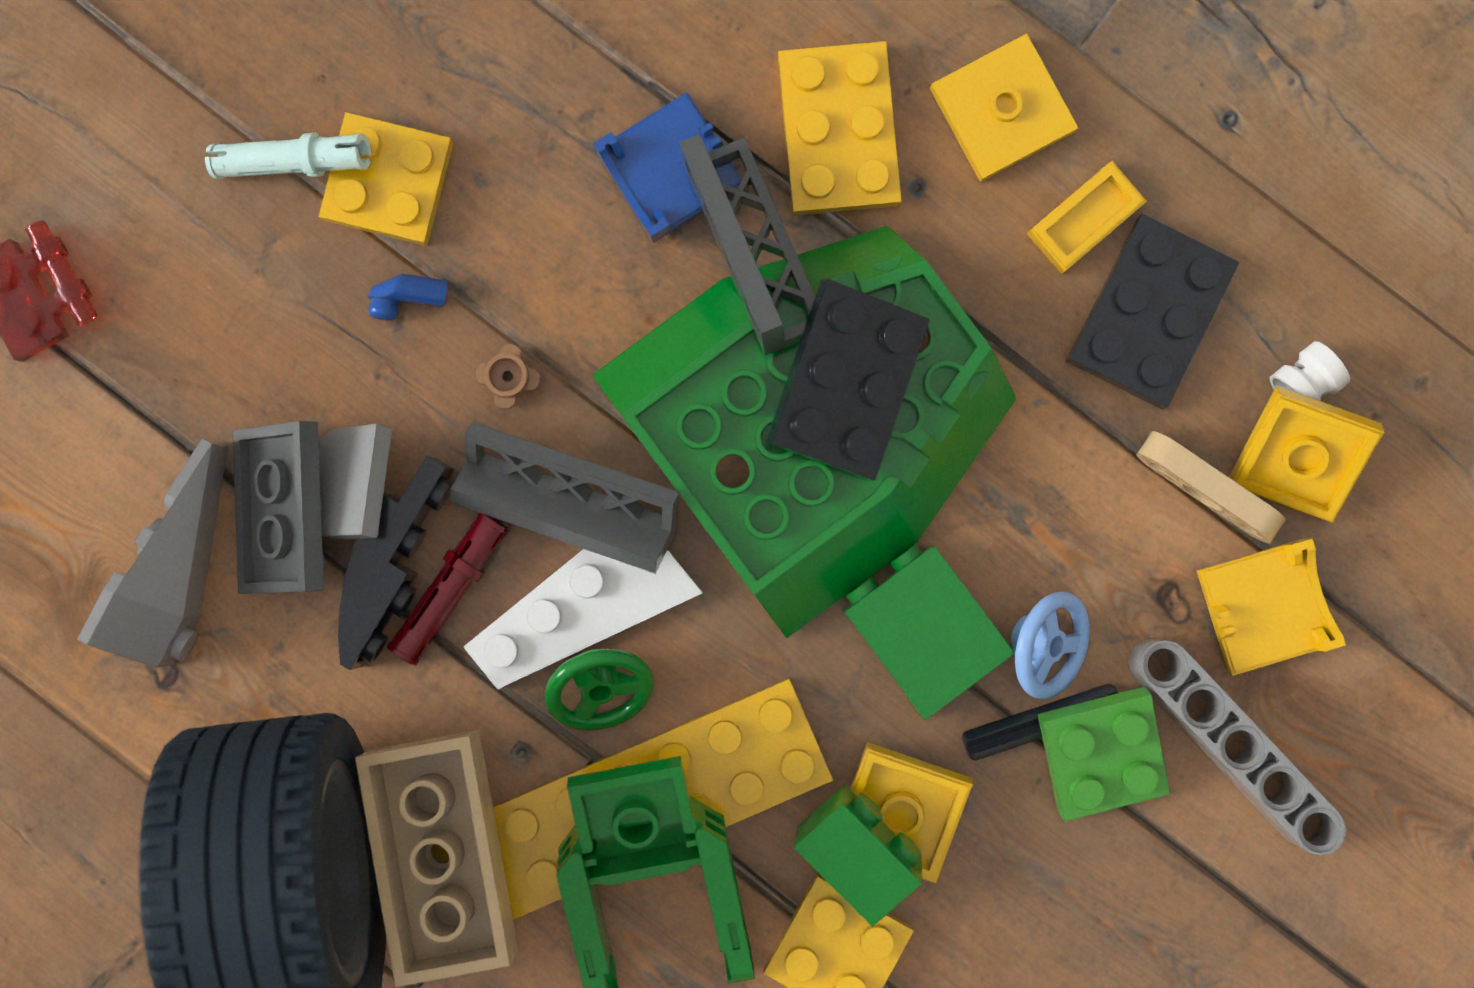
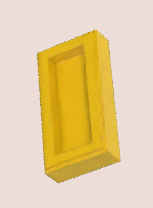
[1027,161,1147,274]

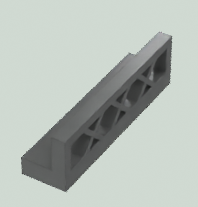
[679,134,815,355]
[450,422,679,574]

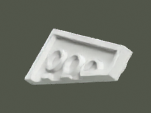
[464,549,703,690]

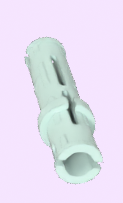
[205,132,371,179]

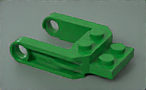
[556,756,755,988]

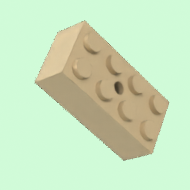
[355,730,519,987]

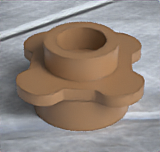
[475,344,540,409]

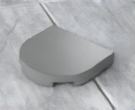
[318,424,392,540]

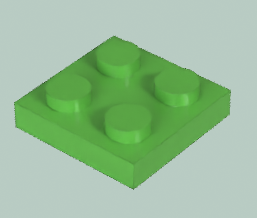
[1038,686,1170,822]

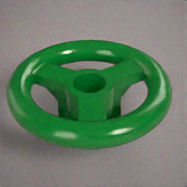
[544,649,654,730]

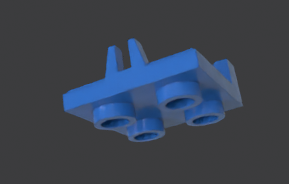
[593,92,742,243]

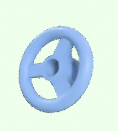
[1010,591,1090,699]

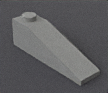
[77,439,228,668]

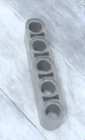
[1128,638,1346,856]

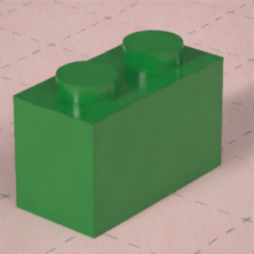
[793,784,922,927]

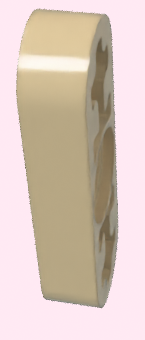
[1136,431,1286,543]

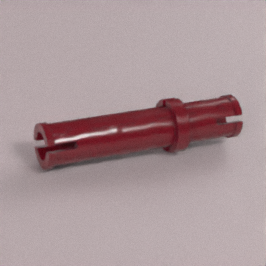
[387,513,509,666]

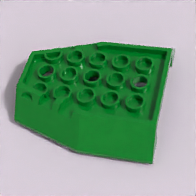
[592,226,1016,638]

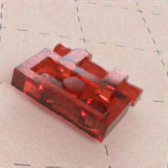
[0,221,98,362]

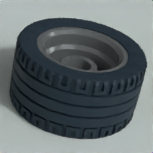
[139,713,386,988]

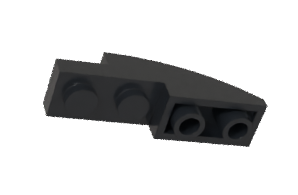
[338,455,455,670]

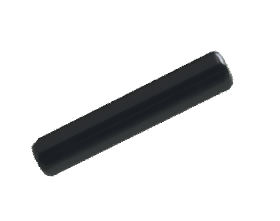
[962,684,1119,761]

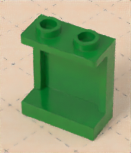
[842,543,1015,720]

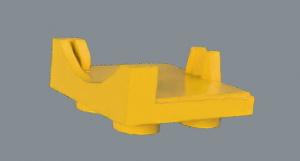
[1196,538,1346,676]

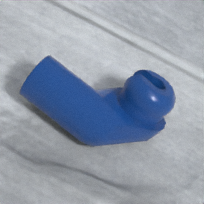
[367,274,447,321]

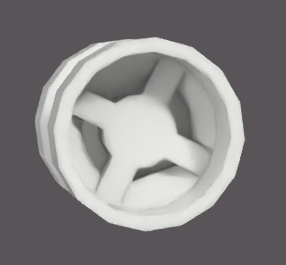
[1270,341,1350,401]

